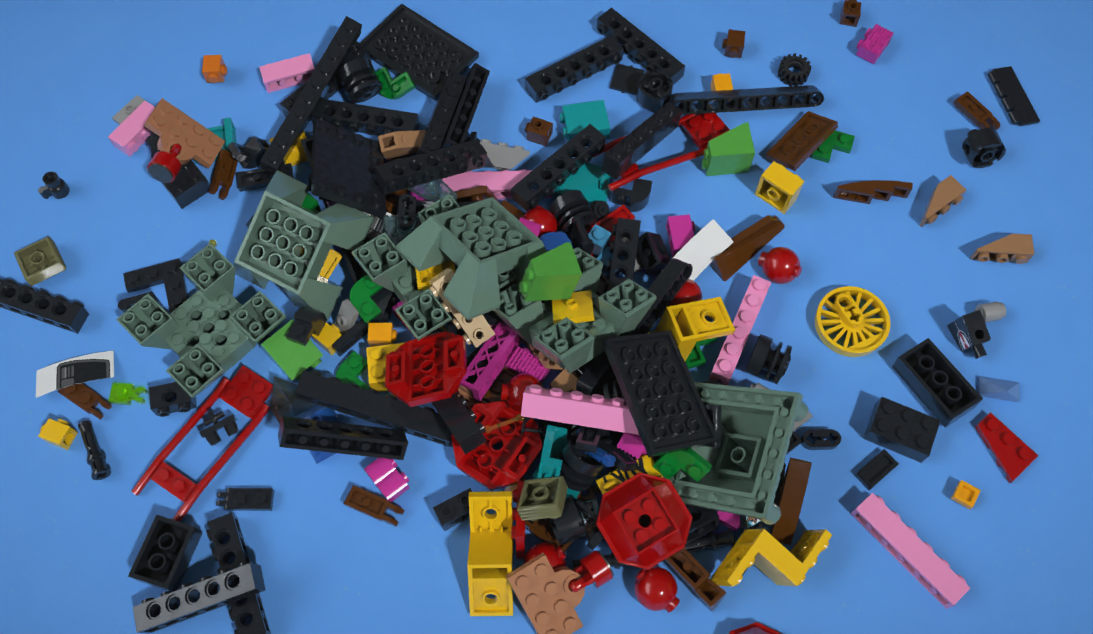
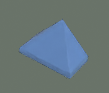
[978,376,1019,402]

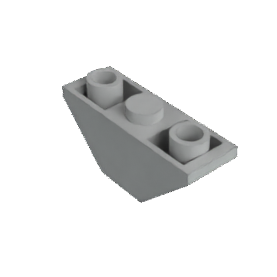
[480,139,530,170]

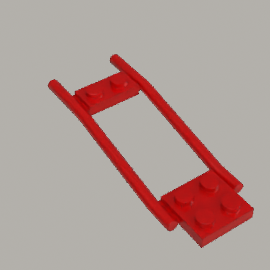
[592,113,730,191]
[131,365,276,522]

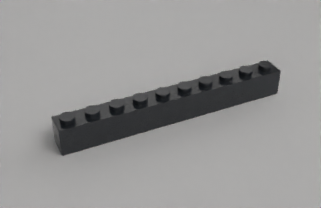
[260,16,362,175]

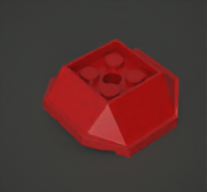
[385,331,467,407]
[451,401,543,491]
[596,472,693,570]

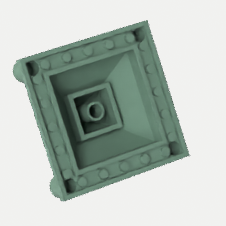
[663,382,808,525]

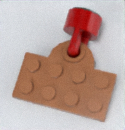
[143,98,225,183]
[506,550,614,634]

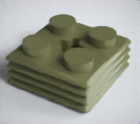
[14,236,66,286]
[517,476,568,521]

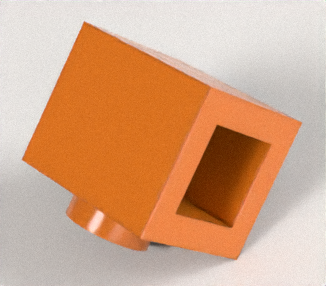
[202,55,227,83]

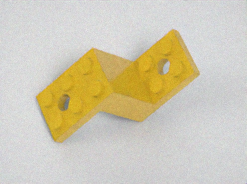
[648,297,735,362]
[467,491,513,616]
[710,529,832,587]

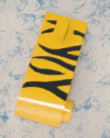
[596,454,664,494]

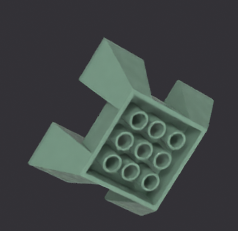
[234,170,374,322]
[351,194,517,341]
[396,197,547,320]
[116,243,286,398]
[492,247,657,374]

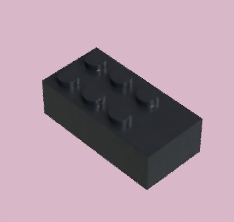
[892,338,983,428]

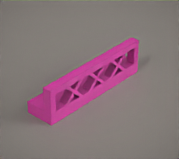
[460,322,522,401]

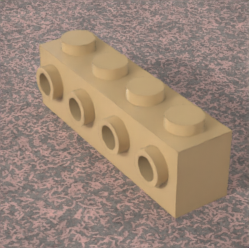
[428,268,495,348]

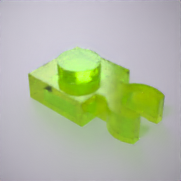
[108,383,148,405]

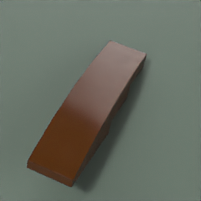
[833,180,913,204]
[770,457,812,545]

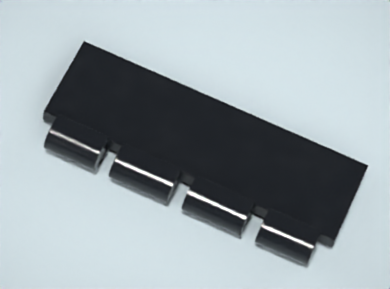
[987,66,1040,126]

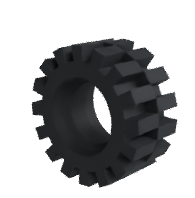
[778,53,811,86]

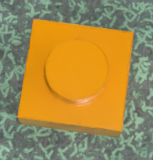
[951,480,981,509]

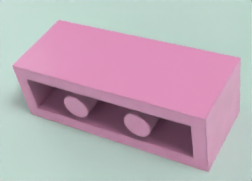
[259,53,315,93]
[108,101,155,157]

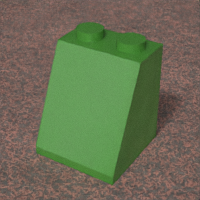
[702,122,755,176]
[519,242,582,301]
[260,319,323,382]

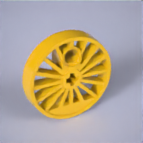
[815,286,890,357]

